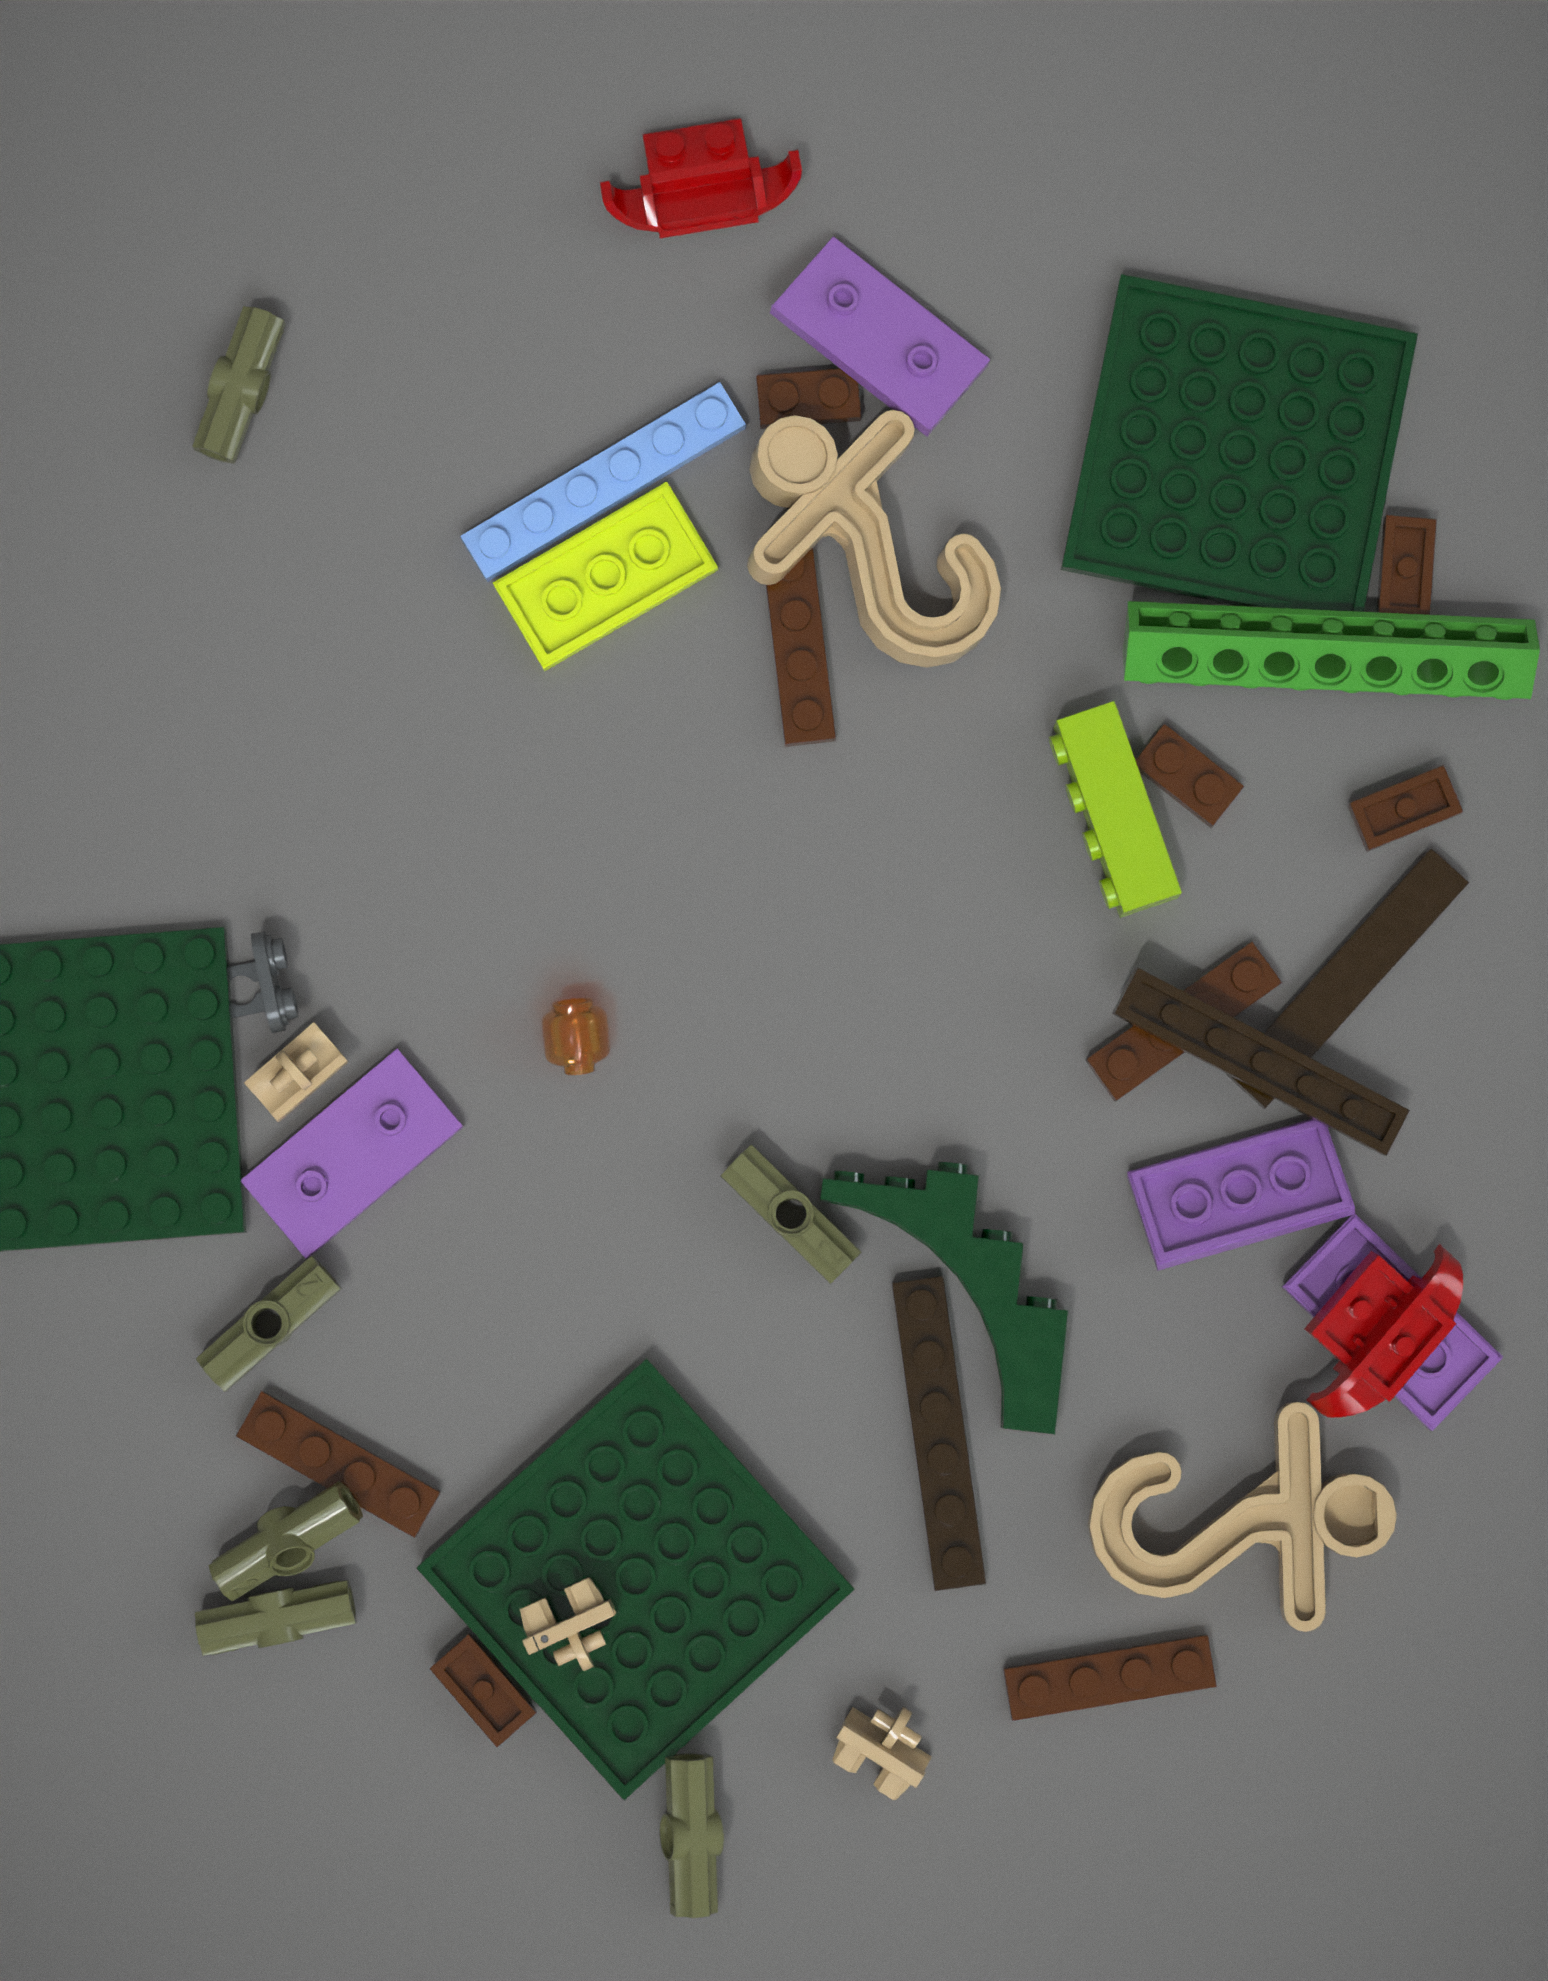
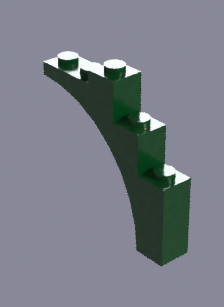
[820,1162,1068,1434]

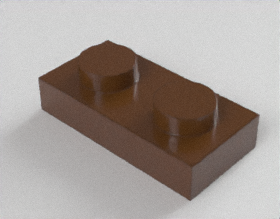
[756,369,861,429]
[1376,515,1437,615]
[1135,724,1244,828]
[1347,765,1463,852]
[430,1634,537,1747]

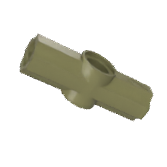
[192,306,286,464]
[720,1144,862,1284]
[196,1256,342,1392]
[208,1481,363,1601]
[194,1580,357,1656]
[659,1753,724,1918]

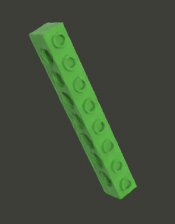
[1123,601,1540,700]

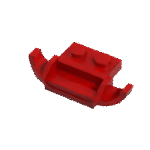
[600,118,802,239]
[1304,1244,1463,1418]

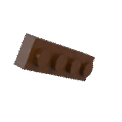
[766,548,836,747]
[1085,942,1282,1102]
[236,1391,441,1538]
[1003,1634,1217,1721]

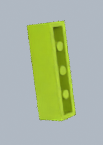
[1049,701,1182,918]

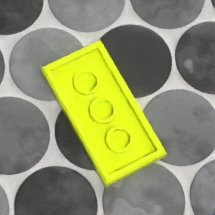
[493,482,718,672]

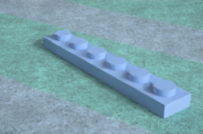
[460,382,746,582]

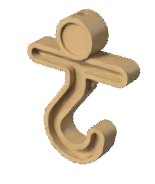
[747,410,1001,668]
[1088,1402,1397,1632]

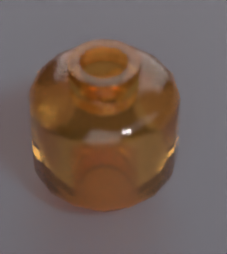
[541,998,611,1075]

